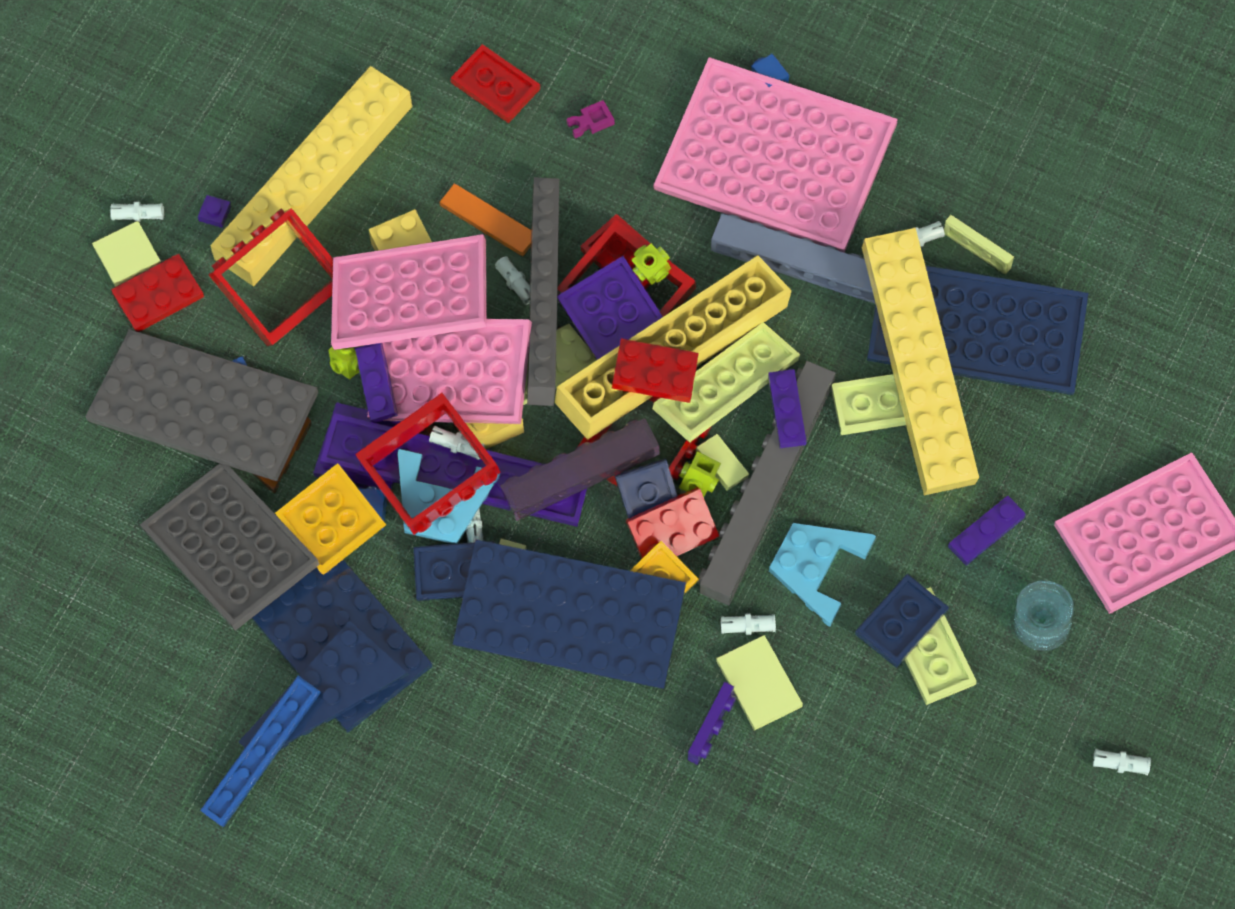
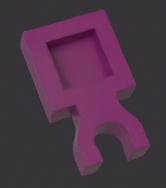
[566,100,614,139]

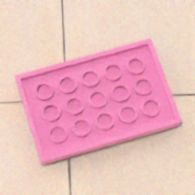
[331,235,487,350]
[367,319,532,424]
[1054,453,1235,614]

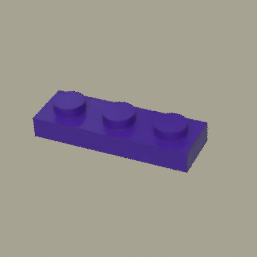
[355,343,398,423]
[768,369,806,448]
[948,495,1026,566]
[688,682,736,765]

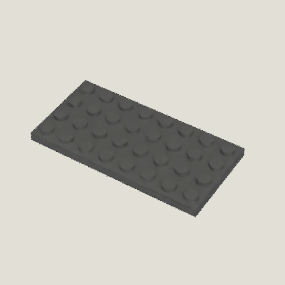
[85,330,318,481]

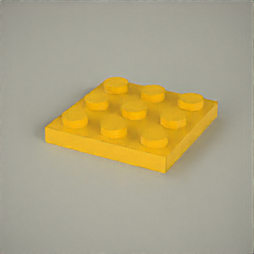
[275,463,386,575]

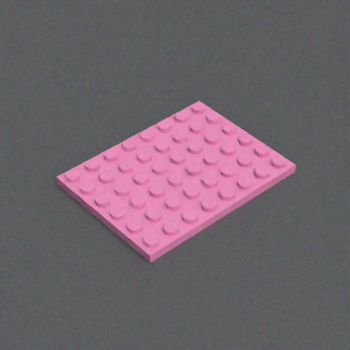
[654,58,897,253]

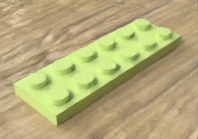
[653,322,800,442]

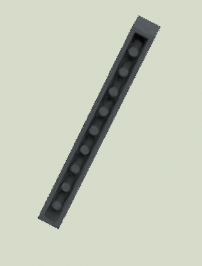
[527,177,559,406]
[697,361,836,606]

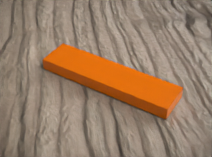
[440,183,531,257]

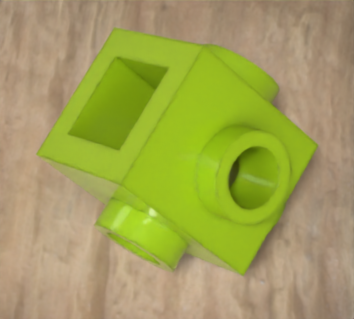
[632,243,671,285]
[329,345,364,380]
[679,451,721,497]

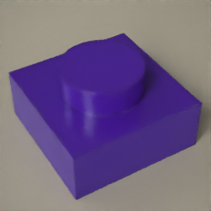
[198,195,232,228]

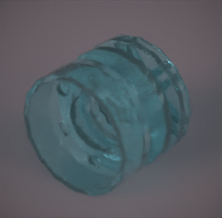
[1014,580,1073,651]

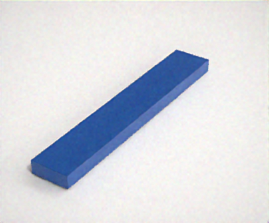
[200,676,321,827]

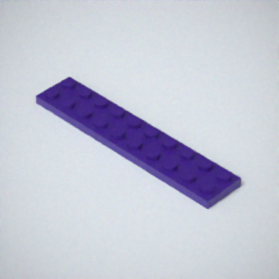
[320,413,590,527]

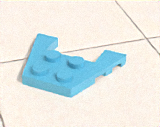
[398,449,500,544]
[769,523,876,627]

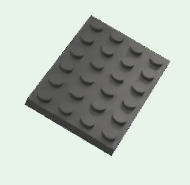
[140,463,320,631]

